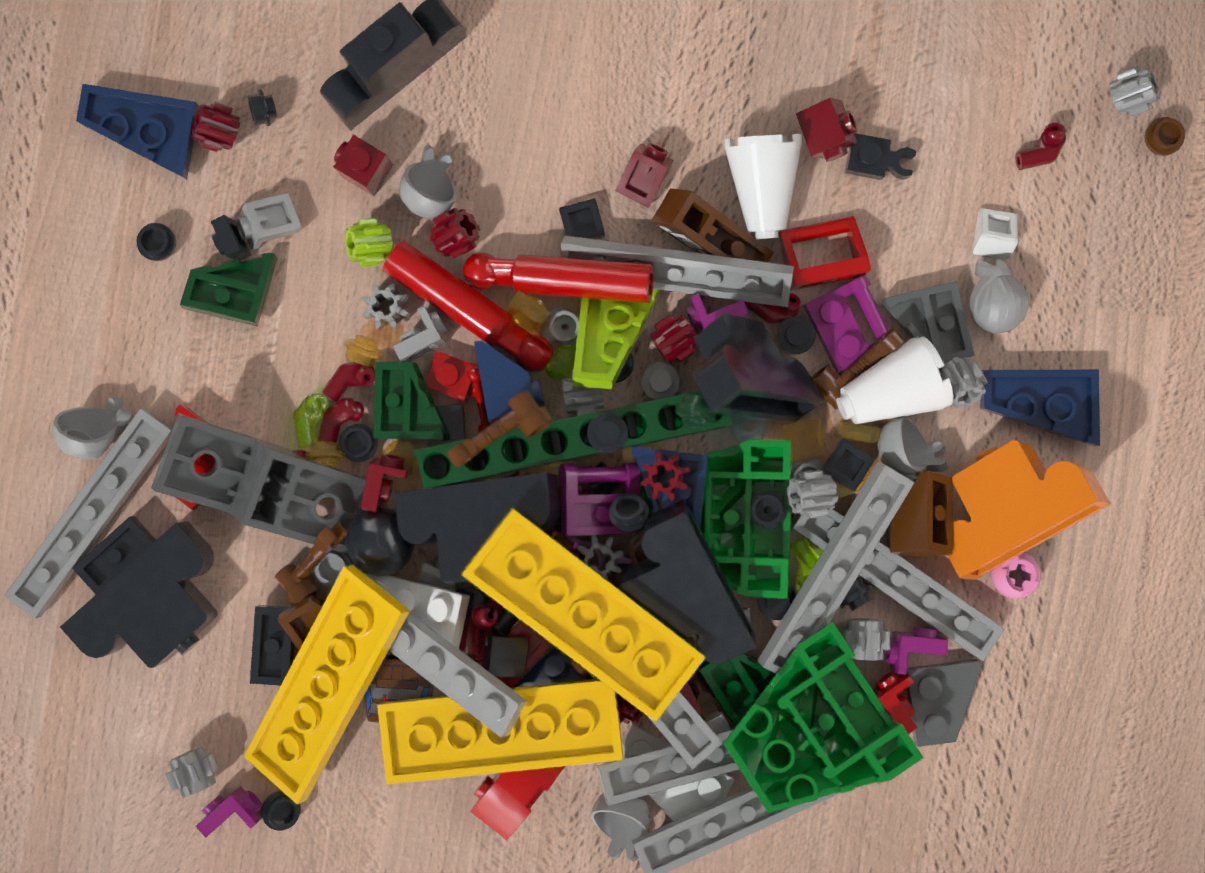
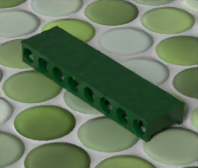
[413,391,733,489]

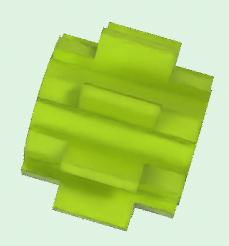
[344,218,393,267]

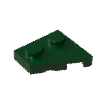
[180,253,277,327]
[373,362,448,440]
[697,653,776,727]

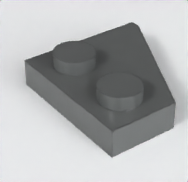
[882,281,975,363]
[906,659,981,747]

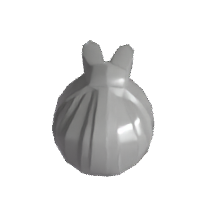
[399,144,457,219]
[969,259,1029,334]
[52,398,131,459]
[877,416,948,474]
[590,793,649,862]

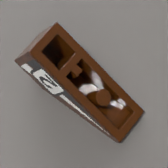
[651,188,774,263]

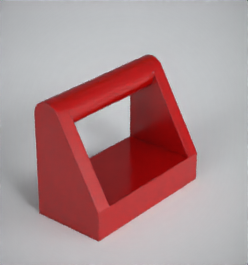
[779,216,871,291]

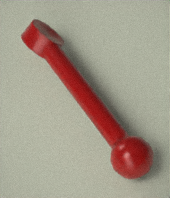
[467,367,491,432]

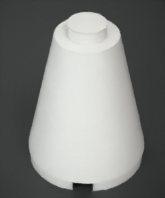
[724,134,802,239]
[837,336,953,424]

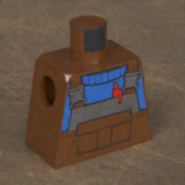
[364,655,434,722]

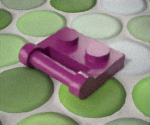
[803,275,889,373]
[558,463,641,536]

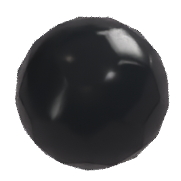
[346,508,415,576]

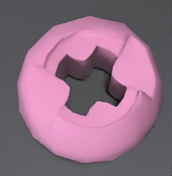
[991,552,1041,599]

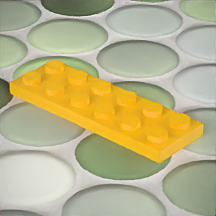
[462,508,705,722]
[244,565,410,804]
[377,679,624,784]

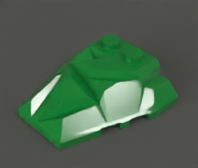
[633,440,792,599]
[723,622,924,813]

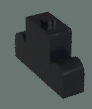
[320,0,467,131]
[694,313,825,422]
[395,472,561,588]
[618,499,756,664]
[60,521,218,668]

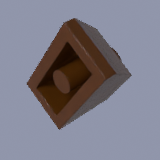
[890,471,953,558]

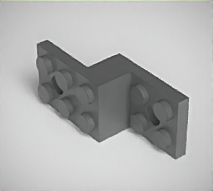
[151,414,366,554]

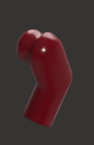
[321,362,375,402]
[471,595,504,630]

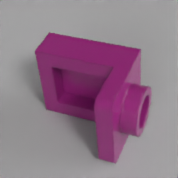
[686,294,749,331]
[886,626,948,675]
[195,786,262,838]

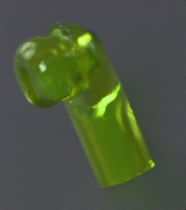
[544,345,576,379]
[293,393,328,448]
[791,537,819,593]

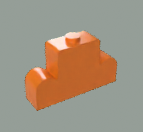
[948,440,1111,580]

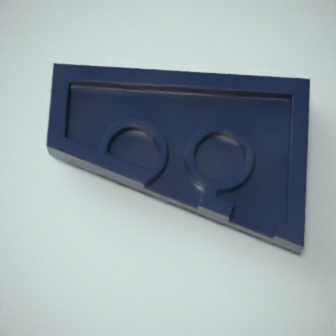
[76,84,200,180]
[980,369,1100,446]

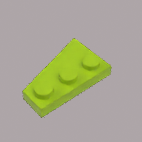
[573,289,659,389]

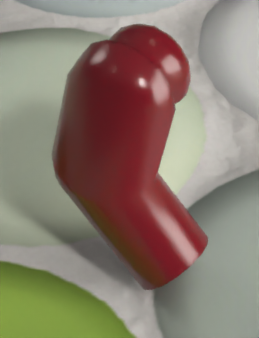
[1015,122,1066,170]
[744,293,801,324]
[317,397,364,446]

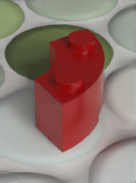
[470,766,565,840]

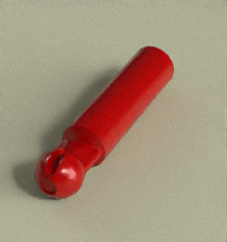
[382,240,553,372]
[463,252,654,303]

